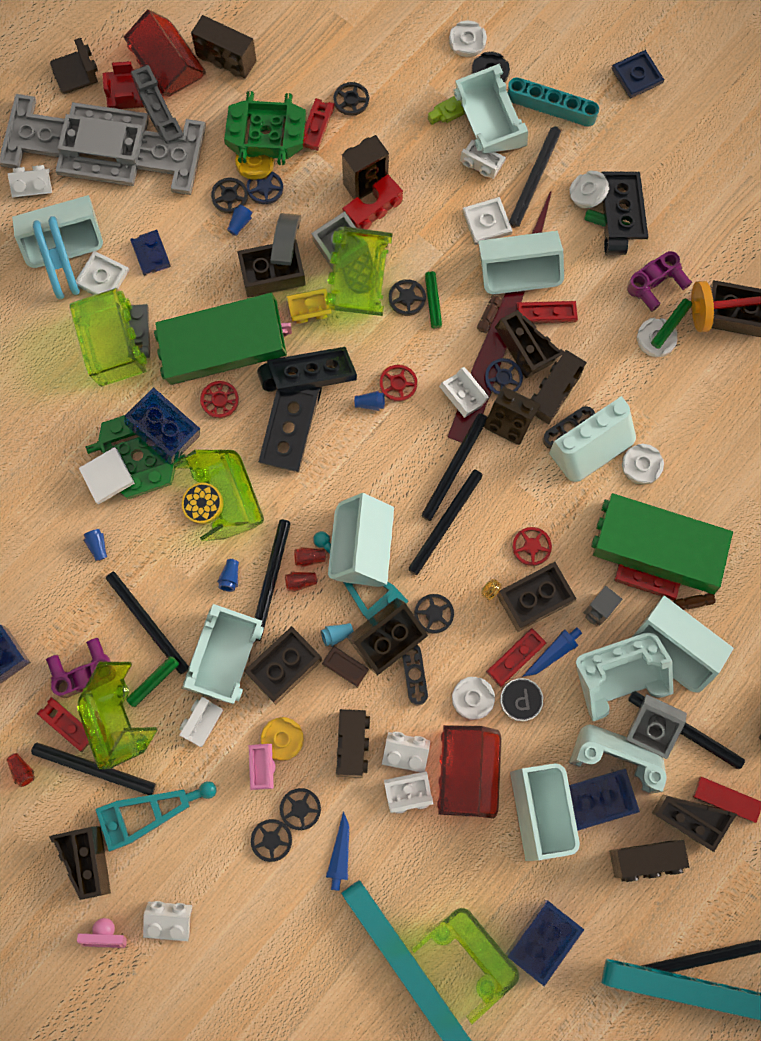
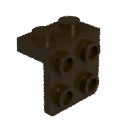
[50,38,98,94]
[484,386,540,445]

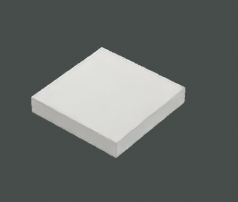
[462,197,513,245]
[76,251,130,303]
[79,447,135,504]

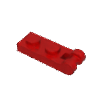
[303,98,335,151]
[37,697,96,752]

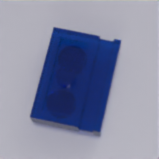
[130,229,171,276]

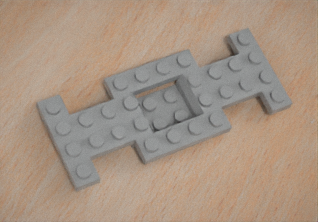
[0,94,206,195]

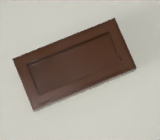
[322,646,369,688]

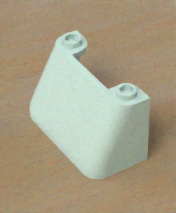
[453,64,528,154]
[182,604,264,704]
[576,633,674,721]
[569,725,667,794]

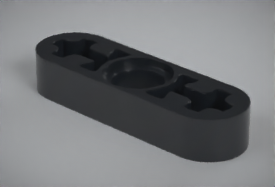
[543,406,595,449]
[402,645,428,706]

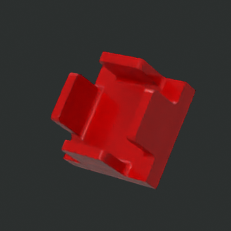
[103,61,144,109]

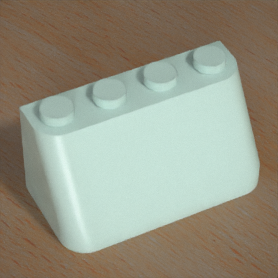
[12,195,103,268]
[478,231,564,294]
[549,396,636,482]
[328,493,394,587]
[633,596,734,693]
[510,763,580,861]

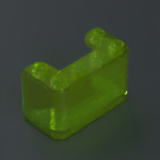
[326,227,393,316]
[70,288,147,387]

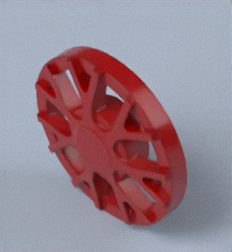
[200,381,239,418]

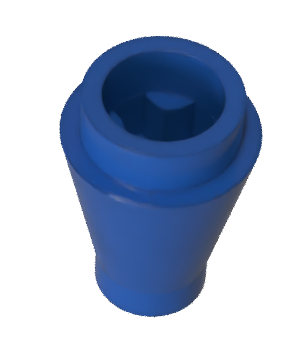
[227,205,252,236]
[354,391,385,411]
[83,529,107,561]
[217,559,239,592]

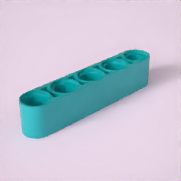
[507,77,599,127]

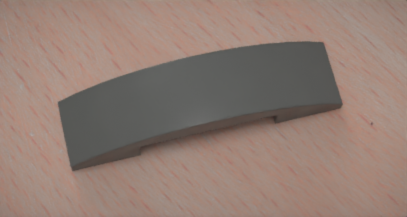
[131,65,184,143]
[271,213,301,265]

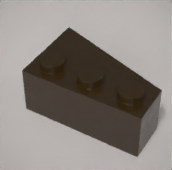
[495,310,564,378]
[531,350,587,424]
[336,709,370,778]
[652,794,737,852]
[49,826,111,900]

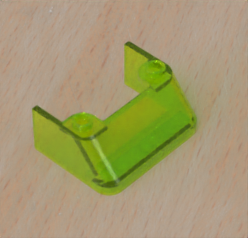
[173,450,264,541]
[77,662,158,769]
[410,908,519,1024]

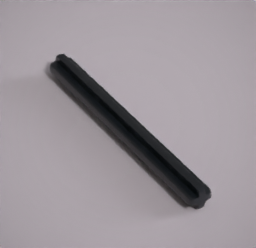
[509,126,561,228]
[422,413,488,521]
[408,469,483,575]
[255,519,290,641]
[106,571,189,674]
[628,691,745,769]
[31,742,156,795]
[642,940,761,973]

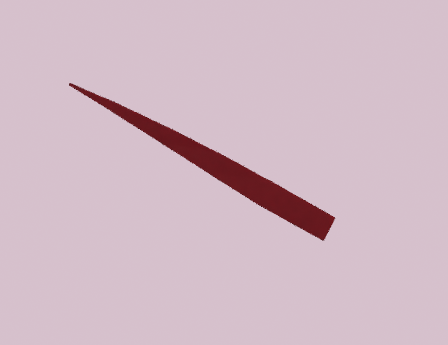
[448,191,552,443]

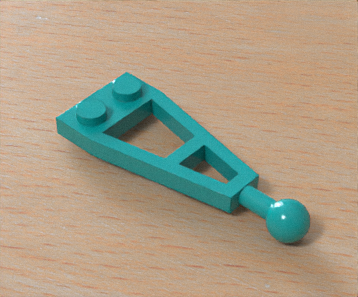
[313,531,409,620]
[95,781,217,852]

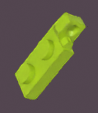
[428,96,465,125]

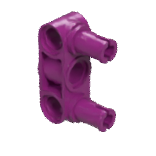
[627,251,692,312]
[46,638,115,698]

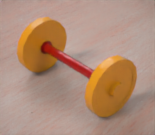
[691,281,761,332]

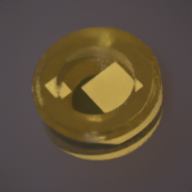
[481,579,502,600]

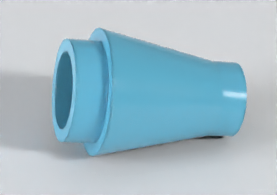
[321,623,353,647]

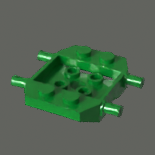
[224,91,306,165]
[85,408,188,500]

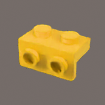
[287,288,332,324]

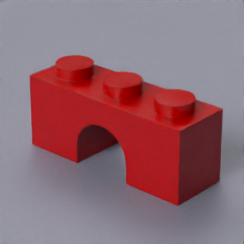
[342,174,403,232]

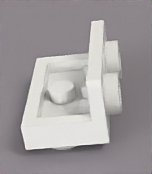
[460,140,506,179]
[7,165,52,197]
[439,367,489,418]
[179,697,223,747]
[382,732,430,772]
[384,771,433,813]
[143,901,192,941]

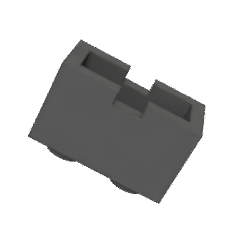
[583,586,623,626]

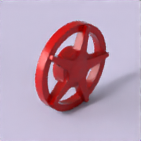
[379,365,417,402]
[512,527,552,566]

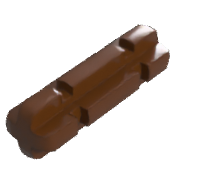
[477,296,502,333]
[673,593,716,610]

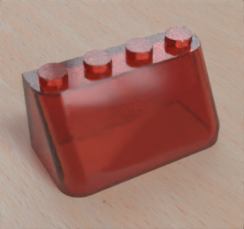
[123,9,206,97]
[437,725,502,819]

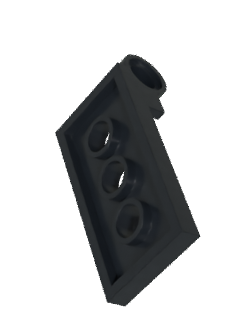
[601,171,649,255]
[257,347,357,393]
[258,387,322,473]

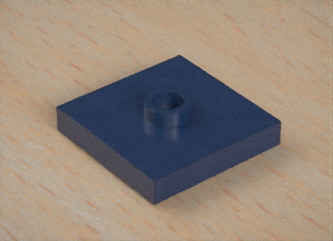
[611,50,665,99]

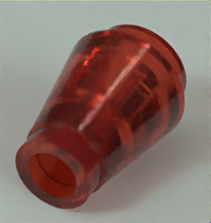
[294,547,326,568]
[285,572,317,592]
[6,753,35,787]

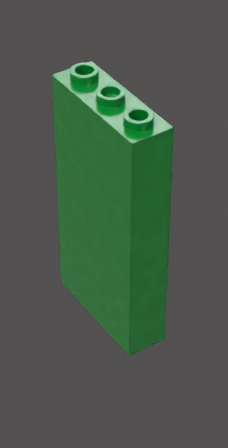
[154,292,287,385]
[591,493,733,595]

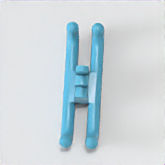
[33,216,80,300]

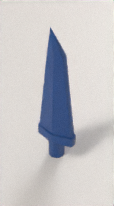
[522,627,582,677]
[326,811,349,891]

